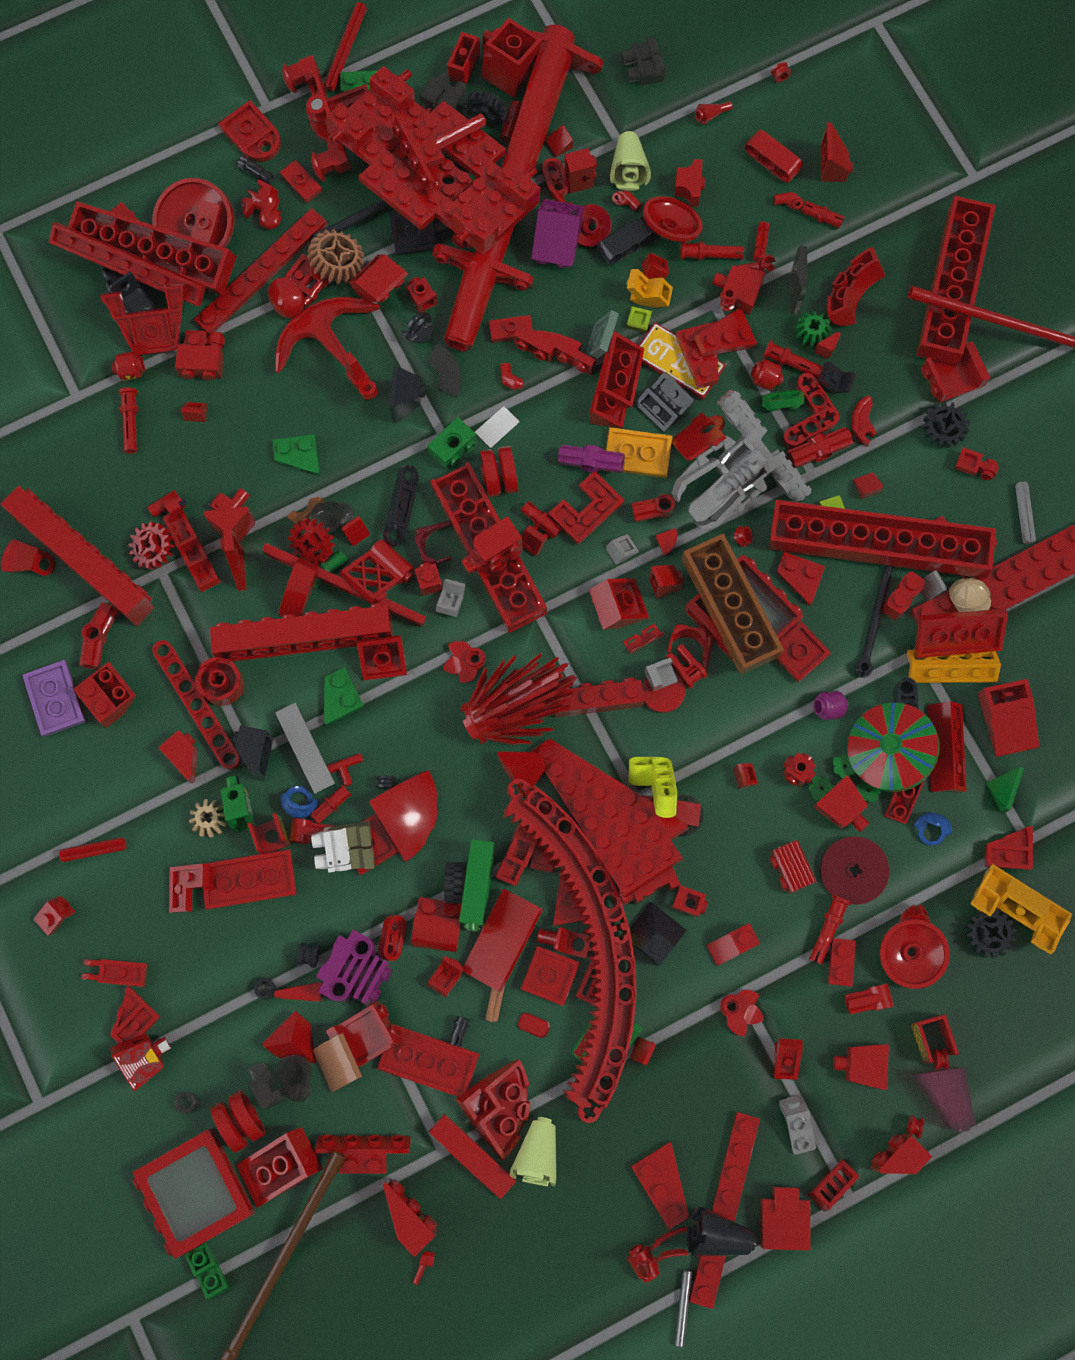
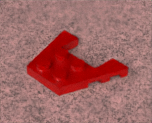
[101,283,185,355]

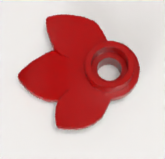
[443,641,486,683]
[720,990,764,1036]

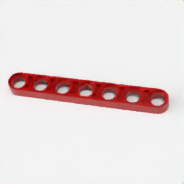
[153,640,241,770]

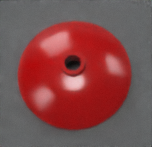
[643,196,703,242]
[880,919,950,989]

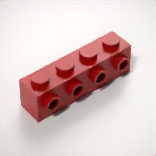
[553,678,644,718]

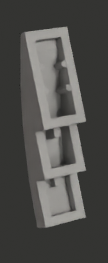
[275,703,335,793]

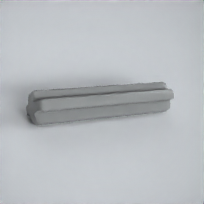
[1015,482,1036,544]

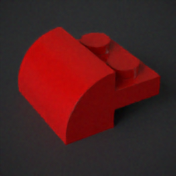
[412,897,462,952]

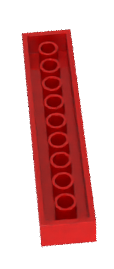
[769,500,996,579]

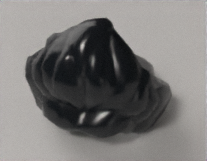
[402,312,432,343]

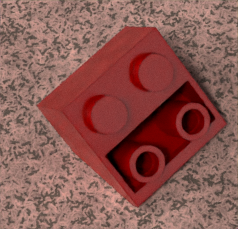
[348,254,408,303]
[73,662,136,728]
[870,1133,932,1174]

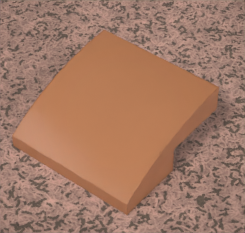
[313,1033,362,1093]

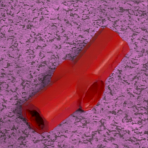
[80,602,120,669]

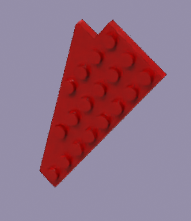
[532,739,689,897]

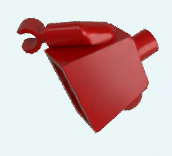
[712,255,776,315]

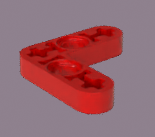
[783,373,839,449]

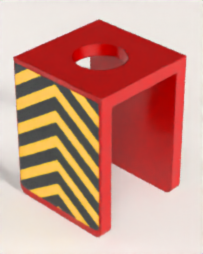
[248,813,291,854]
[910,1014,959,1063]

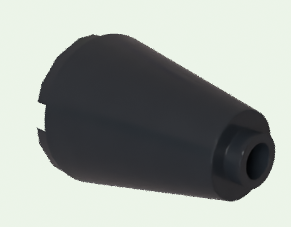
[687,1206,757,1257]

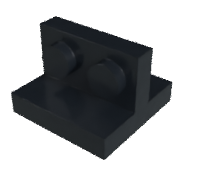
[389,211,436,254]

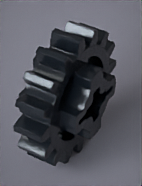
[463,90,508,126]
[922,401,970,449]
[965,909,1017,958]

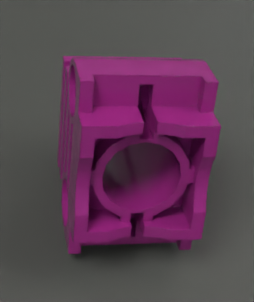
[316,930,393,1005]

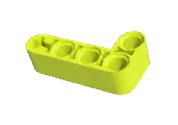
[628,757,678,818]

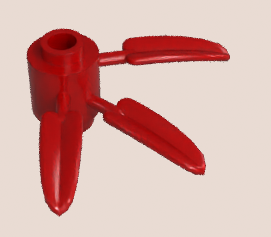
[627,1227,689,1283]

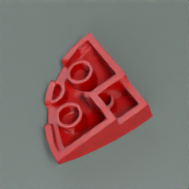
[369,770,438,862]
[456,1059,530,1160]

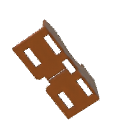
[287,497,325,524]

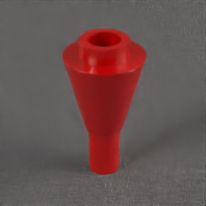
[695,101,732,125]

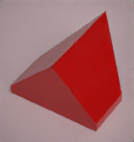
[497,751,546,799]
[262,1011,316,1064]

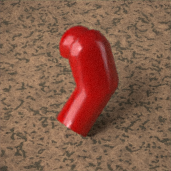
[773,192,804,210]
[500,363,524,390]

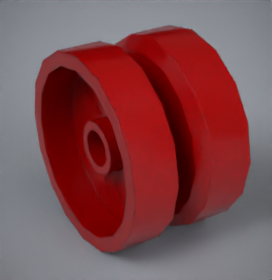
[480,446,518,497]
[210,1090,266,1153]

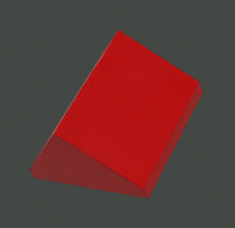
[204,506,255,542]
[357,635,407,681]

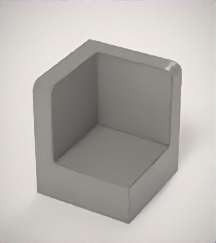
[645,658,677,692]

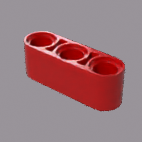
[744,130,803,183]

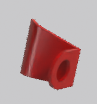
[1,539,55,576]

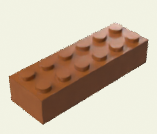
[682,533,784,675]

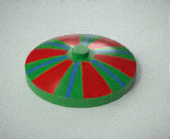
[848,703,940,792]

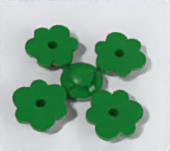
[808,754,881,803]

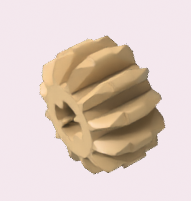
[189,799,227,838]

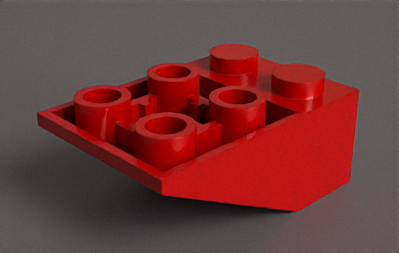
[978,679,1039,757]
[383,1179,438,1257]

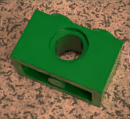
[427,417,477,470]

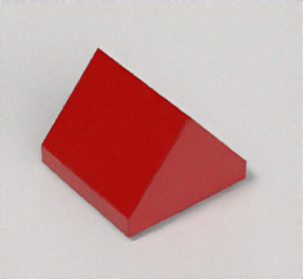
[181,402,207,422]
[733,763,758,789]

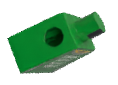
[221,776,256,833]

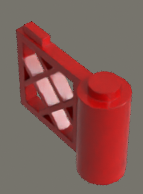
[340,539,415,603]

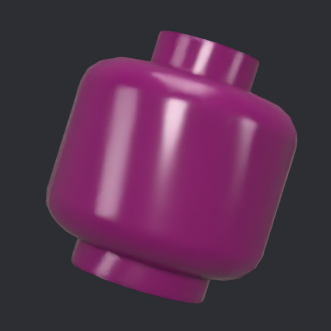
[813,691,848,720]

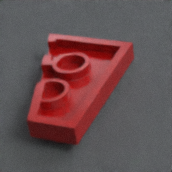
[676,321,719,389]
[631,1141,689,1230]

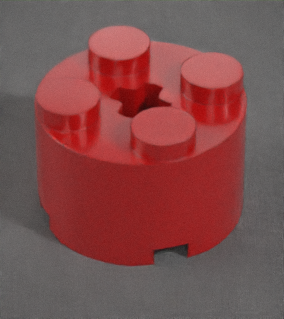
[195,657,244,706]

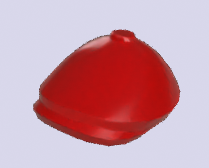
[268,278,305,318]

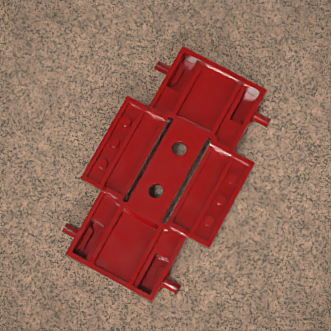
[326,66,541,255]

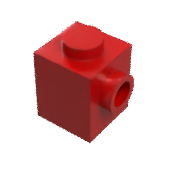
[415,563,443,596]

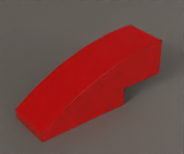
[278,558,320,617]

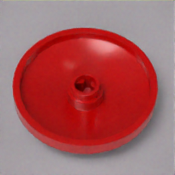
[152,178,234,248]

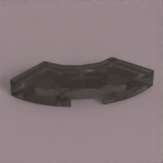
[428,343,461,398]

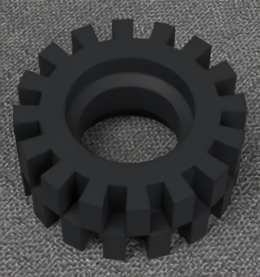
[444,862,465,904]

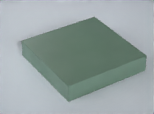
[585,310,619,359]

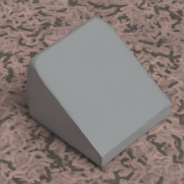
[606,534,639,565]
[921,570,946,601]

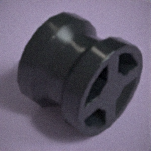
[297,942,320,968]

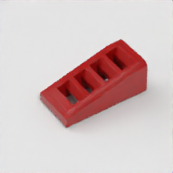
[274,982,323,1002]
[808,1159,860,1212]

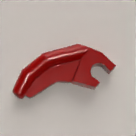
[852,395,877,447]

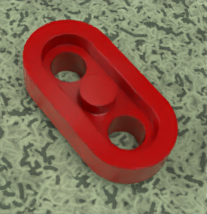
[542,158,569,197]
[378,915,406,961]

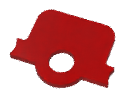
[672,412,727,460]

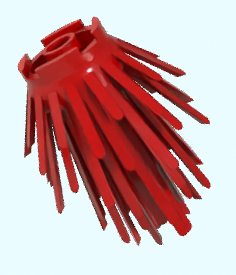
[460,653,577,745]

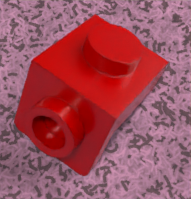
[33,896,75,936]
[427,956,463,998]

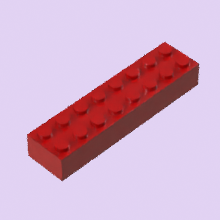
[916,196,996,365]
[68,201,237,296]
[0,486,155,626]
[210,604,393,662]

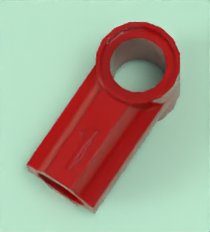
[631,494,675,523]
[289,818,335,844]
[844,984,894,1015]

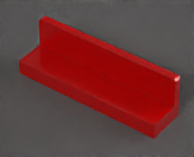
[927,701,966,793]

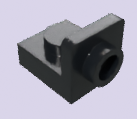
[818,362,855,394]

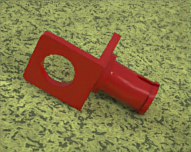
[537,927,591,958]

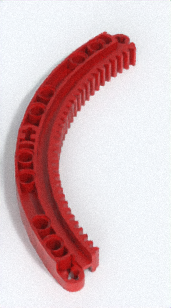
[503,779,636,1123]

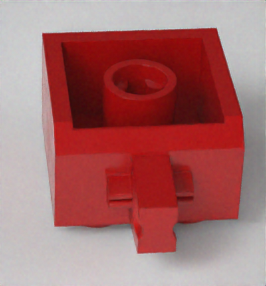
[462,516,523,574]

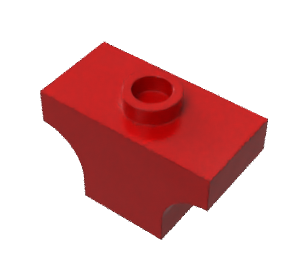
[674,159,705,207]

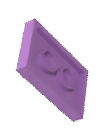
[22,660,86,737]

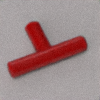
[326,753,363,787]

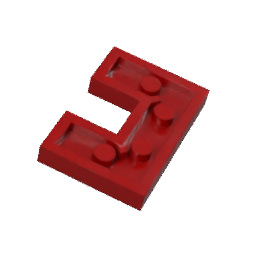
[548,471,625,545]

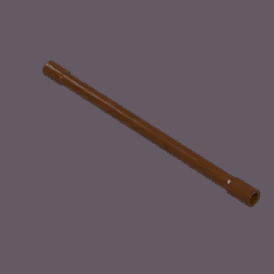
[220,1150,346,1360]

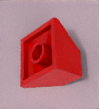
[821,122,853,182]

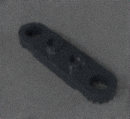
[383,465,419,547]

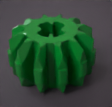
[795,311,832,348]

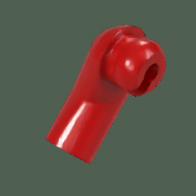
[612,191,642,212]

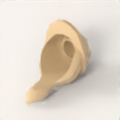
[949,577,991,612]

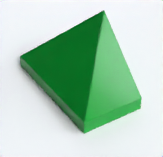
[986,767,1024,813]

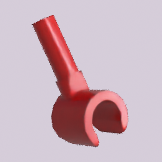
[412,1251,435,1285]

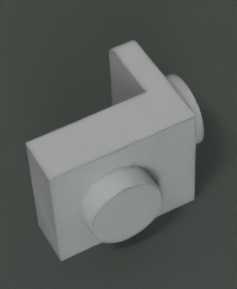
[436,579,465,617]

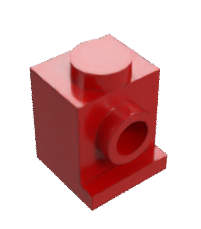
[406,277,438,313]
[671,885,708,918]

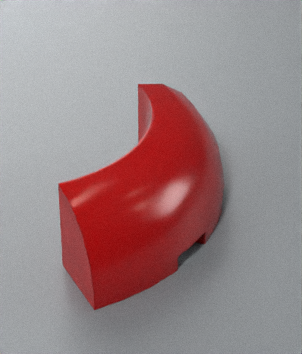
[827,246,886,326]

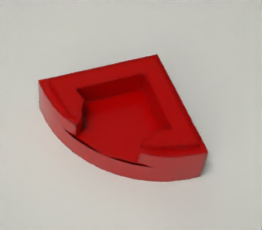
[655,528,677,557]

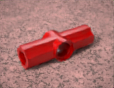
[787,427,853,468]

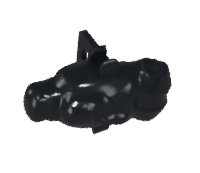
[101,267,158,313]

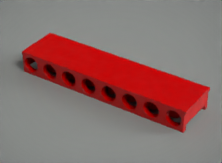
[430,462,548,633]

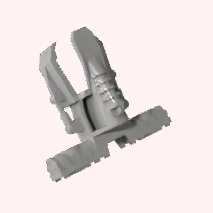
[671,390,812,529]

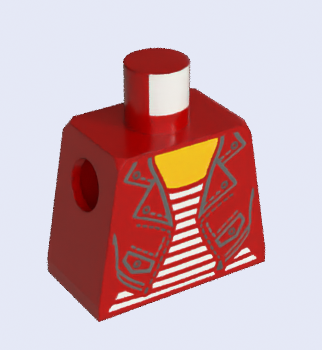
[110,1034,171,1091]

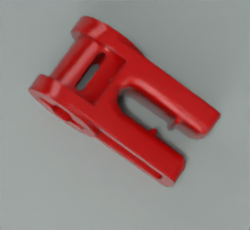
[666,644,708,690]

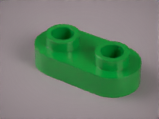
[762,390,804,412]

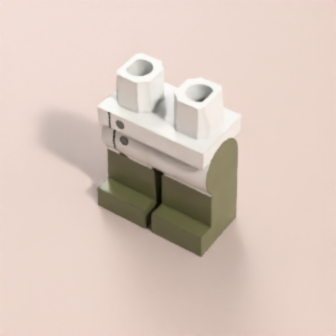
[311,821,375,873]

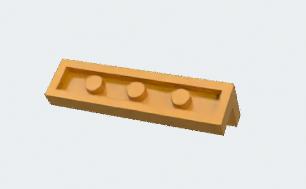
[907,650,1001,683]

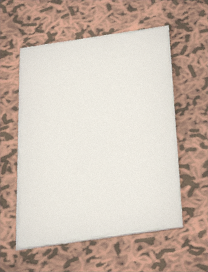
[475,406,520,448]

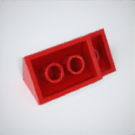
[589,331,644,429]

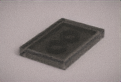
[789,246,808,314]

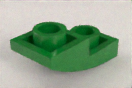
[185,1243,230,1300]

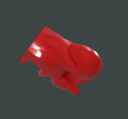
[241,179,282,229]

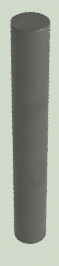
[675,1270,692,1347]

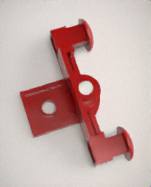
[282,55,369,181]

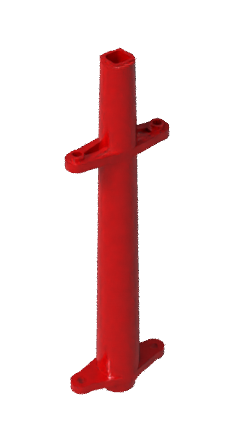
[432,24,603,352]

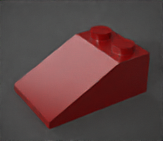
[236,1127,323,1208]

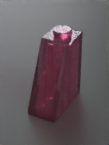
[914,1068,976,1132]

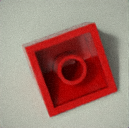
[589,578,649,630]

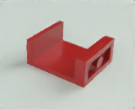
[922,341,990,403]

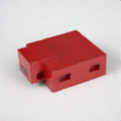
[760,1186,810,1250]

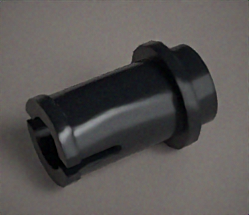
[448,1016,471,1047]

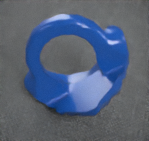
[280,786,318,819]
[914,812,952,846]

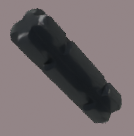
[237,156,275,185]

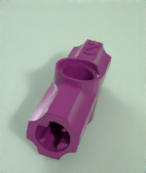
[558,445,625,473]

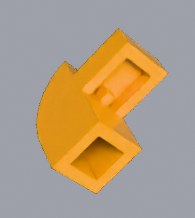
[627,269,673,308]

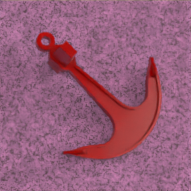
[275,297,380,401]

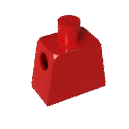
[813,776,869,832]
[833,1044,889,1090]

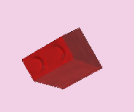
[481,18,542,98]

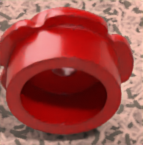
[733,526,753,547]

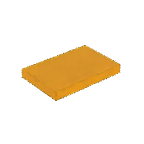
[606,427,672,478]

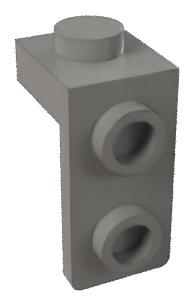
[779,1095,816,1155]

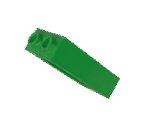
[459,839,495,932]

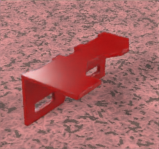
[623,623,664,654]

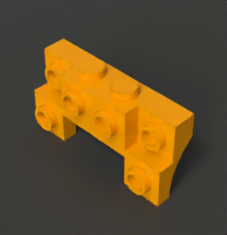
[970,864,1072,955]

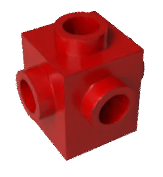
[781,753,816,787]

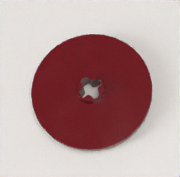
[821,836,889,905]

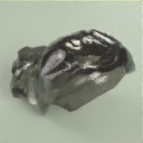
[310,501,354,533]
[277,1055,312,1102]

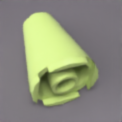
[610,131,651,191]
[510,1117,557,1186]

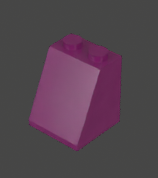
[531,199,585,268]

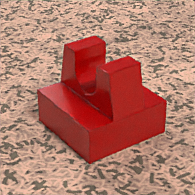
[522,526,549,556]

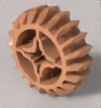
[307,229,364,285]

